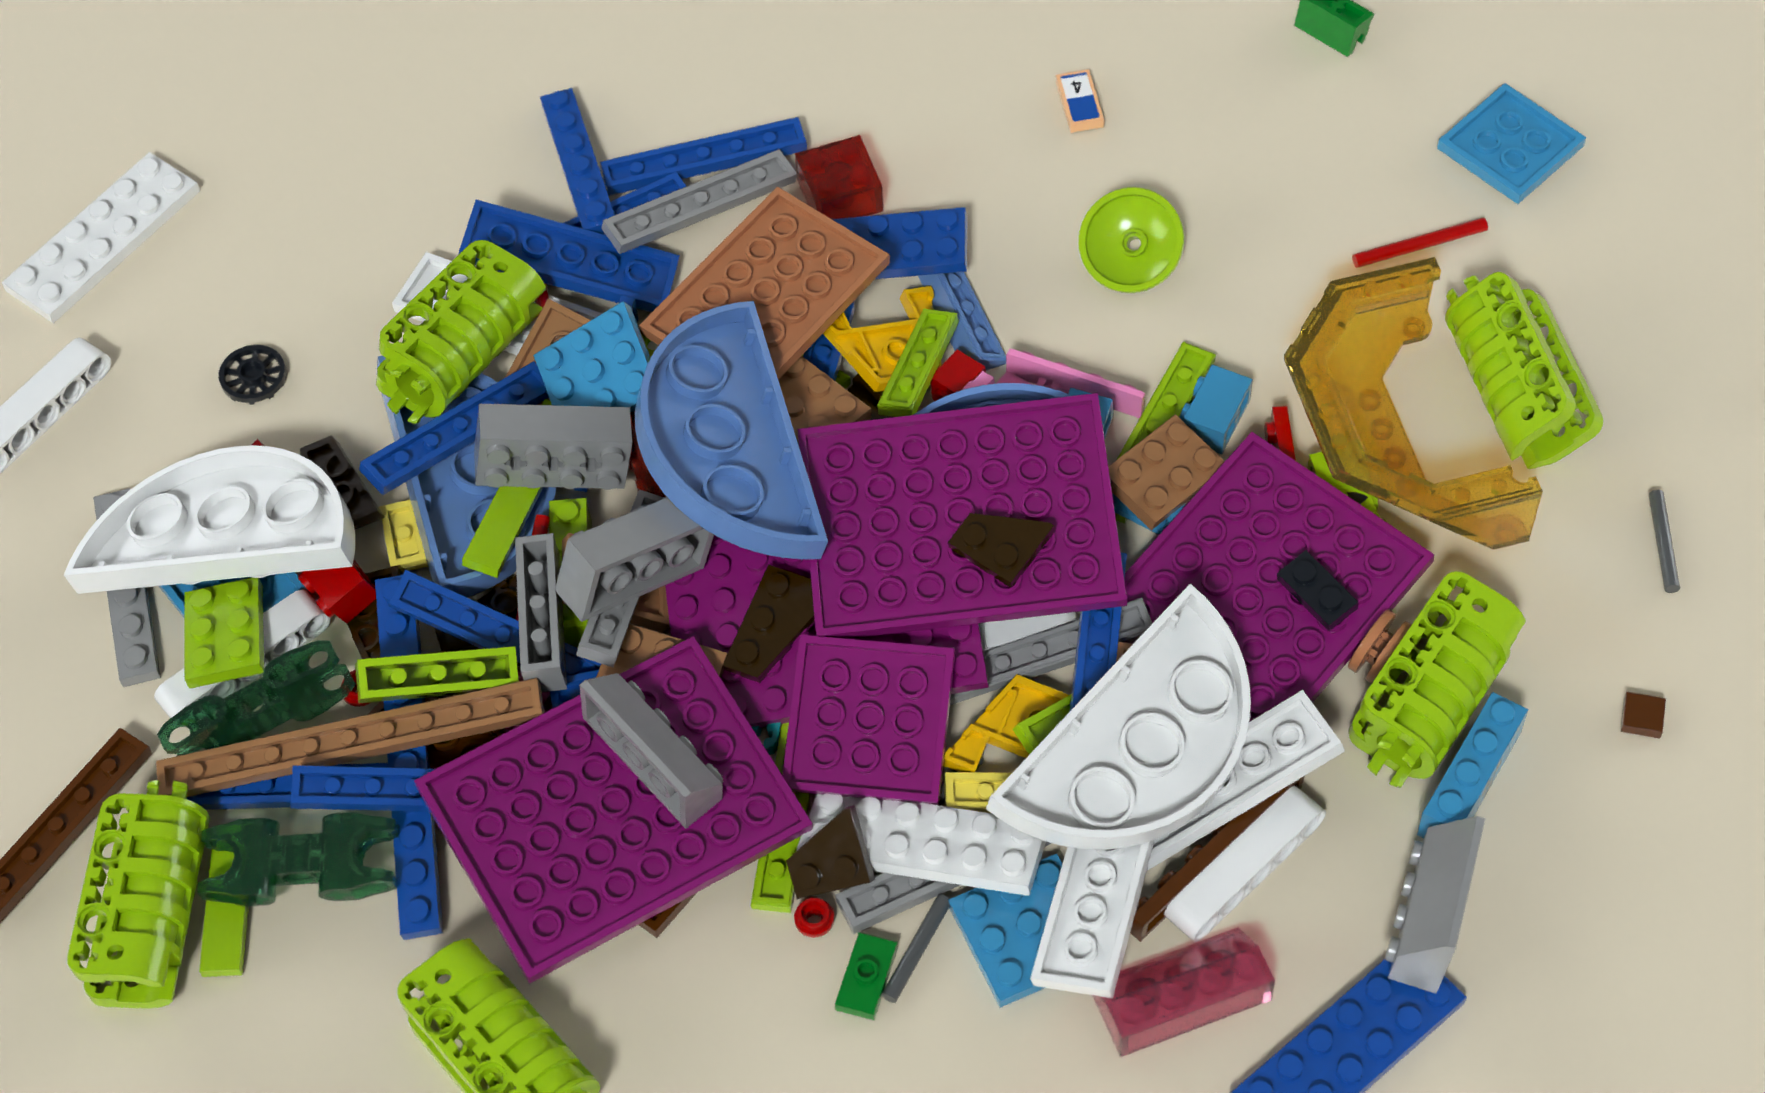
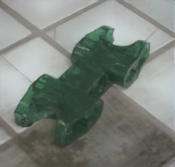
[157,640,356,756]
[197,812,400,907]

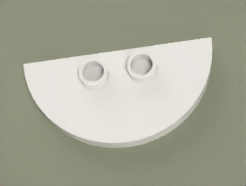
[64,445,356,594]
[986,584,1251,850]

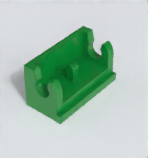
[1294,0,1374,57]

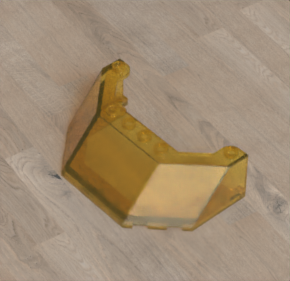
[1284,257,1543,550]

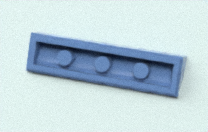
[918,272,1006,370]

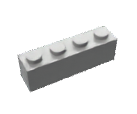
[515,533,567,692]

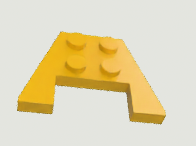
[823,286,942,392]
[943,675,1069,772]

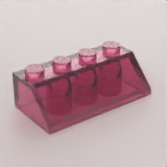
[1092,927,1275,1057]

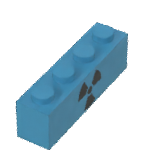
[1417,692,1528,838]

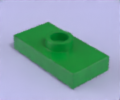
[835,932,898,1021]

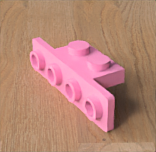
[1006,349,1145,418]

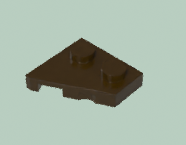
[948,513,1055,588]
[786,805,875,899]

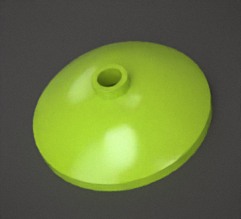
[1078,187,1184,293]

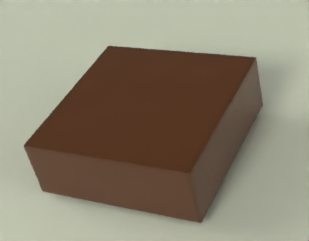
[1620,692,1666,739]

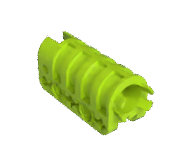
[376,240,546,424]
[1445,272,1603,470]
[1348,571,1526,788]
[67,780,210,1009]
[397,938,600,1093]

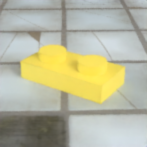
[379,500,428,572]
[944,772,1013,813]

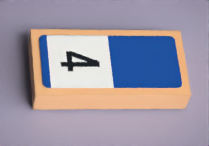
[1056,69,1104,133]

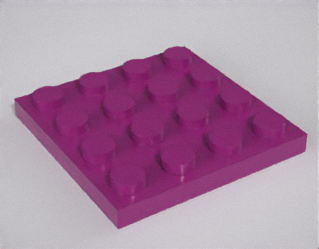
[782,635,956,805]

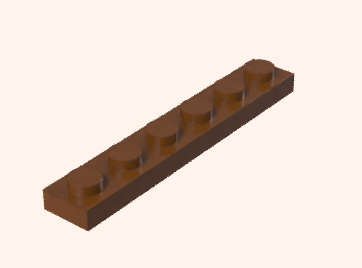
[0,728,152,923]
[1130,776,1305,942]

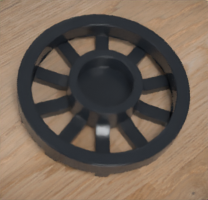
[219,345,286,405]

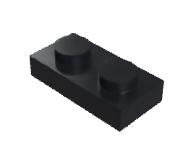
[1277,550,1358,631]

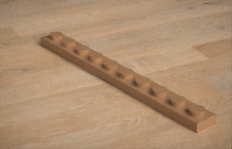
[156,678,544,797]

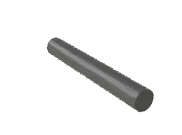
[1649,490,1680,593]
[882,894,950,1003]

